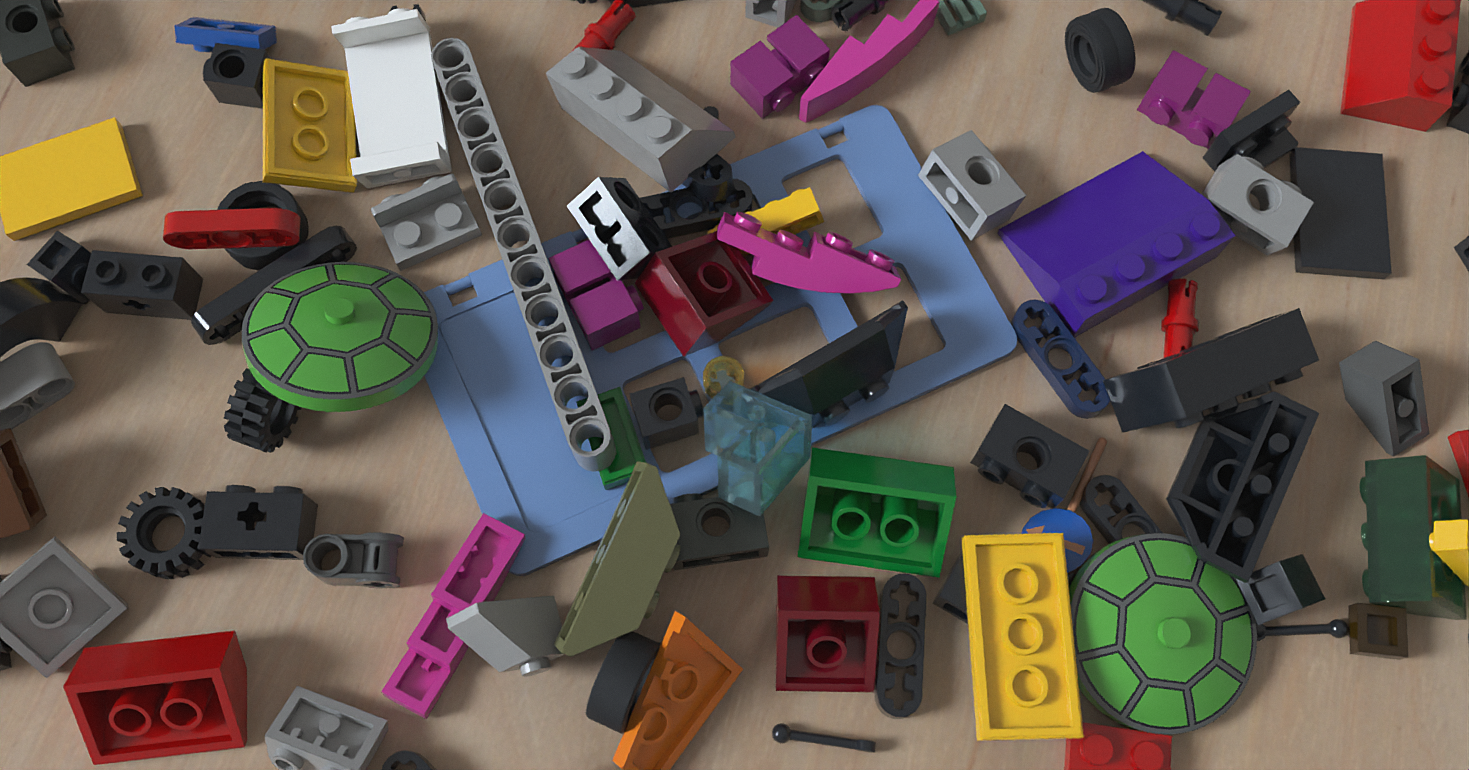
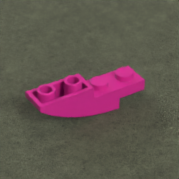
[717,212,901,293]

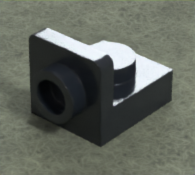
[27,230,91,304]

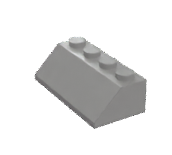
[546,47,735,193]

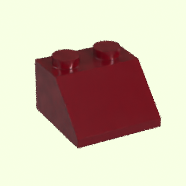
[635,231,774,357]
[775,575,880,692]

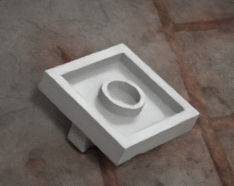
[0,536,128,679]

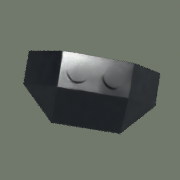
[744,300,908,428]
[1166,391,1319,583]

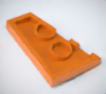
[612,611,743,770]

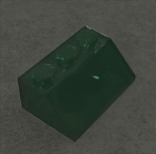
[1360,455,1467,620]

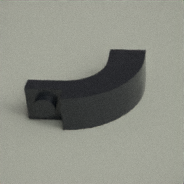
[0,277,82,357]

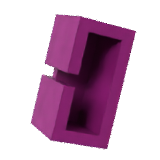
[730,15,830,119]
[1137,50,1251,149]
[548,240,644,351]

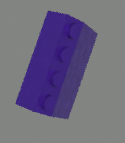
[997,151,1236,338]

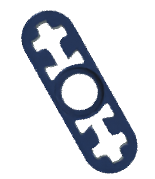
[1011,300,1110,419]

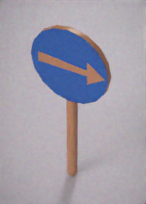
[1022,437,1107,574]

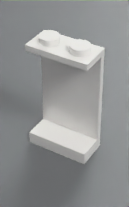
[331,8,452,189]

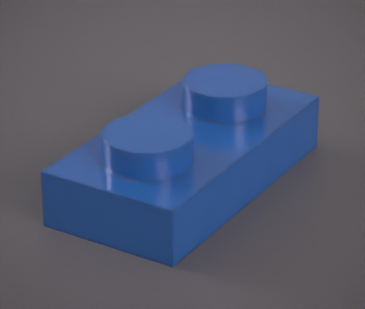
[174,17,277,52]

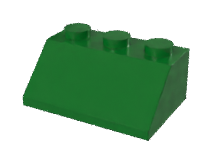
[797,447,957,578]

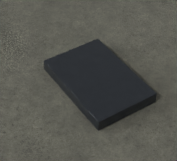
[1289,147,1392,279]

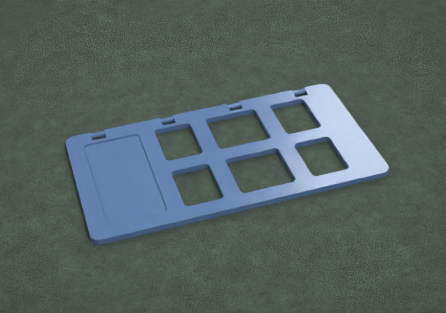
[424,105,1017,576]

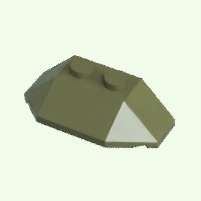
[554,461,681,657]

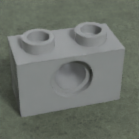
[918,130,1026,241]
[1201,154,1314,256]

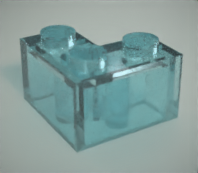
[704,381,812,516]

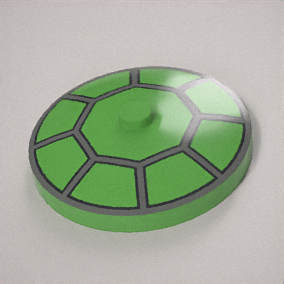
[241,262,438,412]
[1069,533,1257,735]

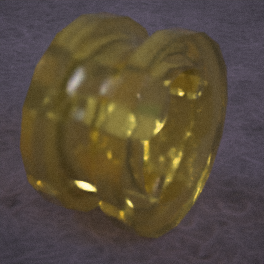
[703,356,744,402]

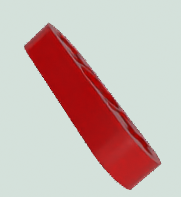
[163,208,301,249]

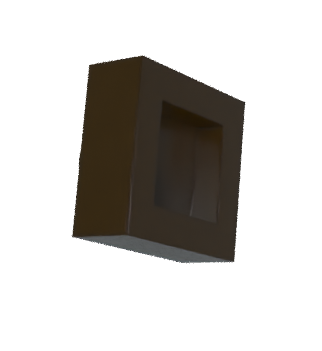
[1348,603,1408,660]

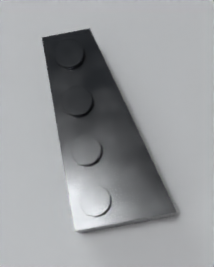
[1103,308,1319,433]

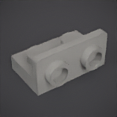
[371,174,482,271]
[265,686,388,770]

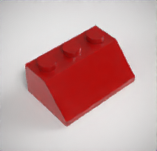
[1340,0,1461,132]
[63,630,247,765]

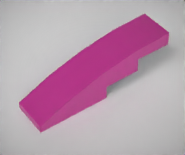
[799,0,940,123]
[381,513,526,719]

